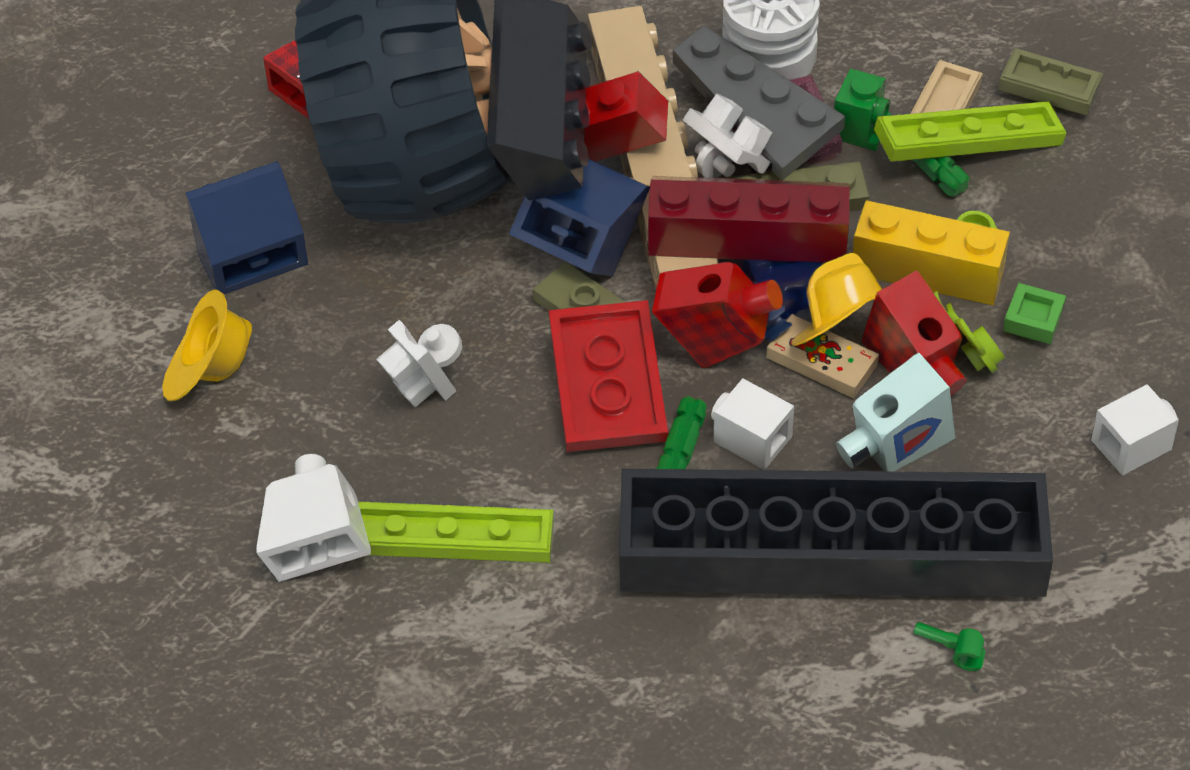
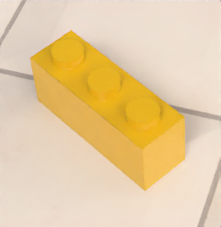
[853,200,1010,306]

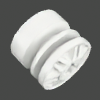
[722,0,820,84]

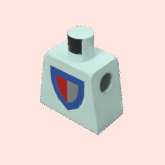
[836,353,955,472]

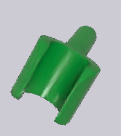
[914,621,986,671]

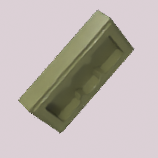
[998,48,1103,116]
[532,261,625,311]

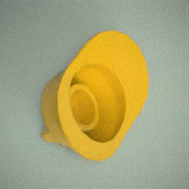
[791,253,882,346]
[162,290,252,401]

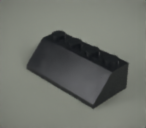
[487,0,592,201]

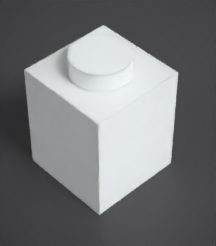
[711,378,794,470]
[1091,384,1179,476]

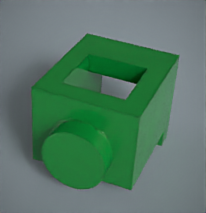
[833,68,892,151]

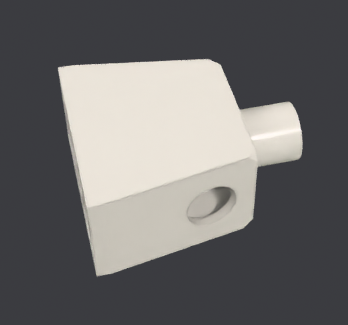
[257,454,371,582]

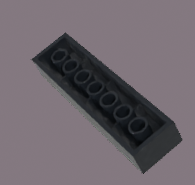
[619,469,1053,597]

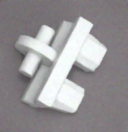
[683,94,773,178]
[376,320,462,407]

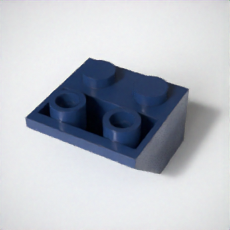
[509,158,650,276]
[185,161,309,295]

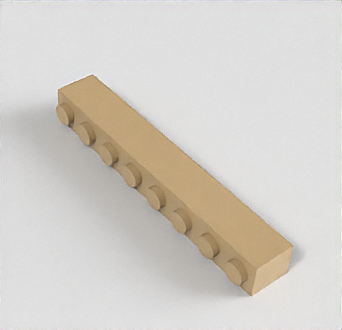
[588,6,725,289]

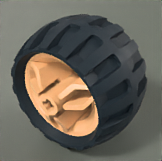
[295,0,512,223]

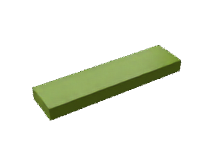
[874,101,1067,162]
[358,502,554,563]

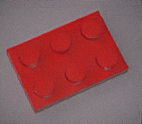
[549,300,668,452]

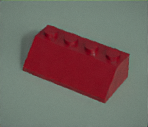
[648,176,850,263]

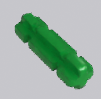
[913,156,970,197]
[656,396,707,469]

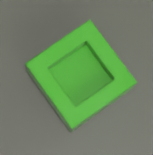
[1003,283,1066,344]

